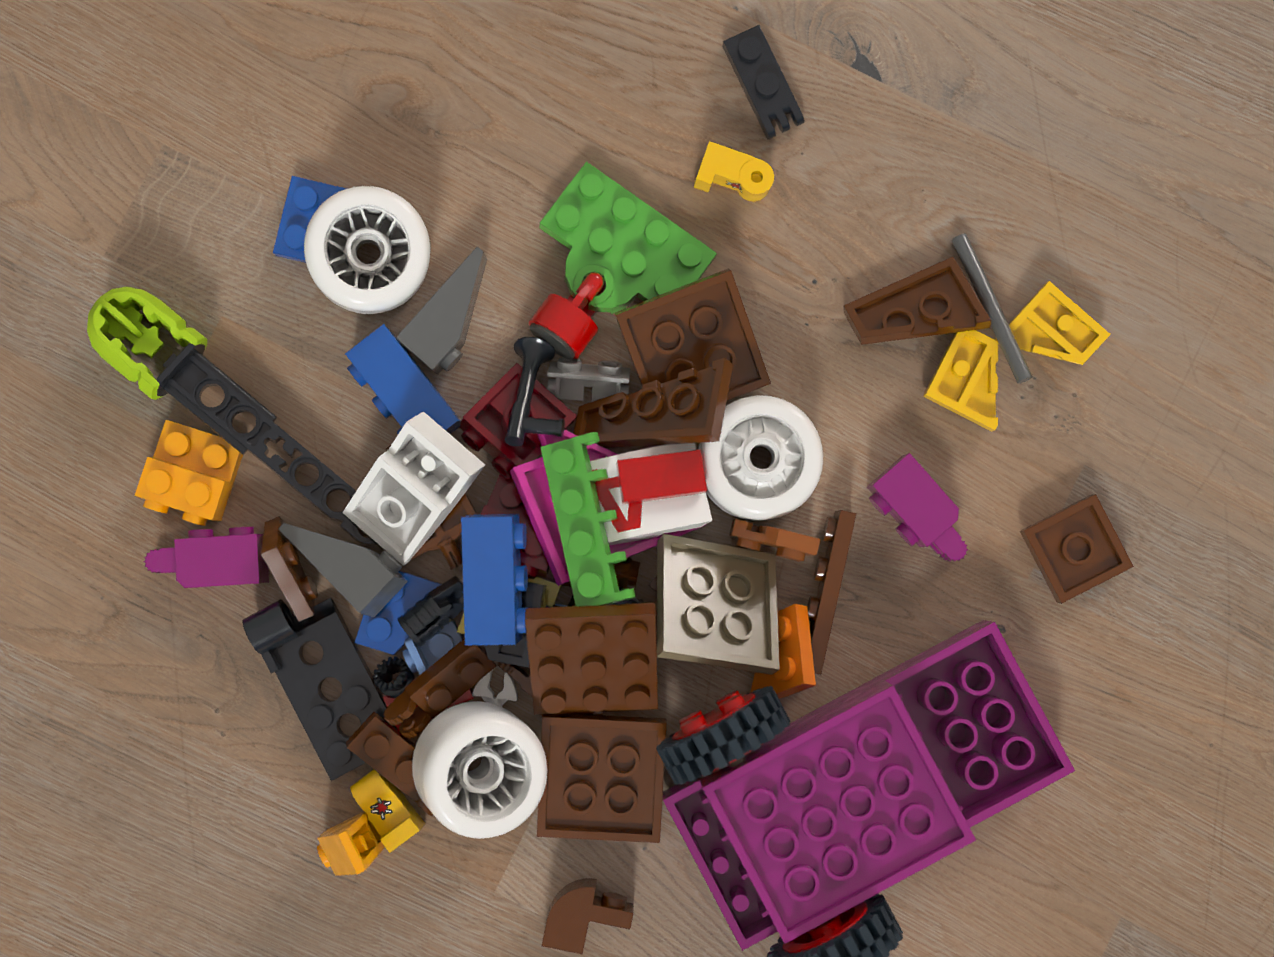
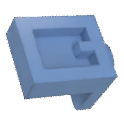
[402,619,463,675]

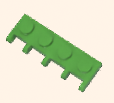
[541,432,635,606]

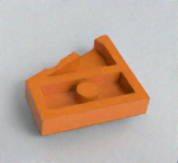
[750,604,816,699]

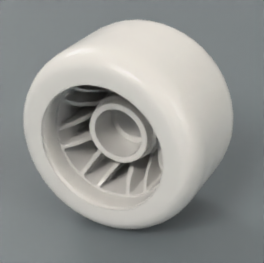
[304,186,430,314]
[698,395,823,521]
[412,701,548,839]

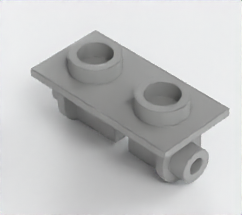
[547,358,630,402]

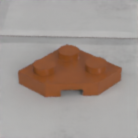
[729,519,821,562]

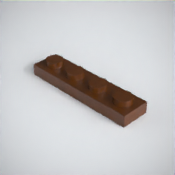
[807,510,857,675]

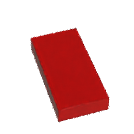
[616,449,707,504]

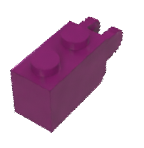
[867,453,968,561]
[143,527,269,588]

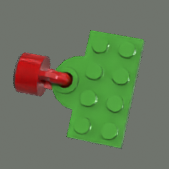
[529,161,717,360]

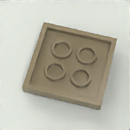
[657,534,780,675]

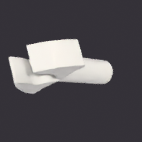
[472,670,518,707]

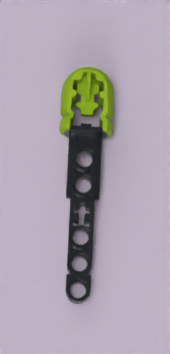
[87,287,378,546]

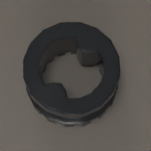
[373,656,415,699]

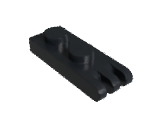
[722,25,805,140]

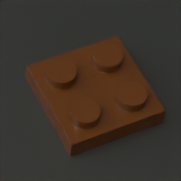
[1020,494,1134,604]

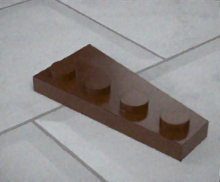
[573,357,733,448]

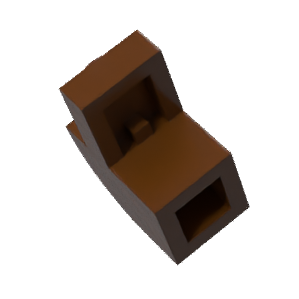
[542,878,634,954]

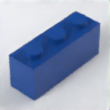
[345,324,461,434]
[461,514,528,645]

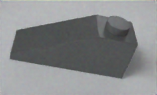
[396,247,487,375]
[279,523,408,617]

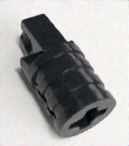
[397,576,464,647]

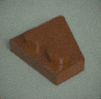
[261,516,318,621]

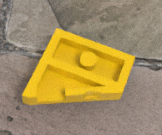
[994,281,1111,365]
[923,330,998,432]

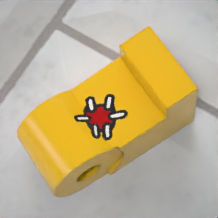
[693,141,774,202]
[350,769,426,853]

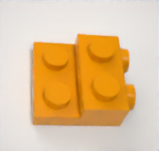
[134,420,243,526]

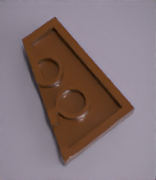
[844,257,992,345]

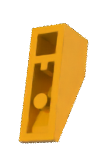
[317,811,385,876]

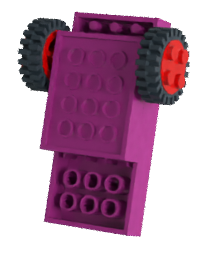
[656,620,1075,957]

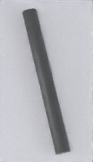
[952,233,1033,384]

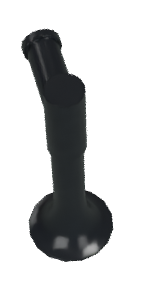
[505,337,565,447]

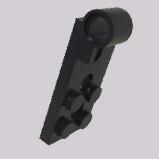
[242,597,398,781]

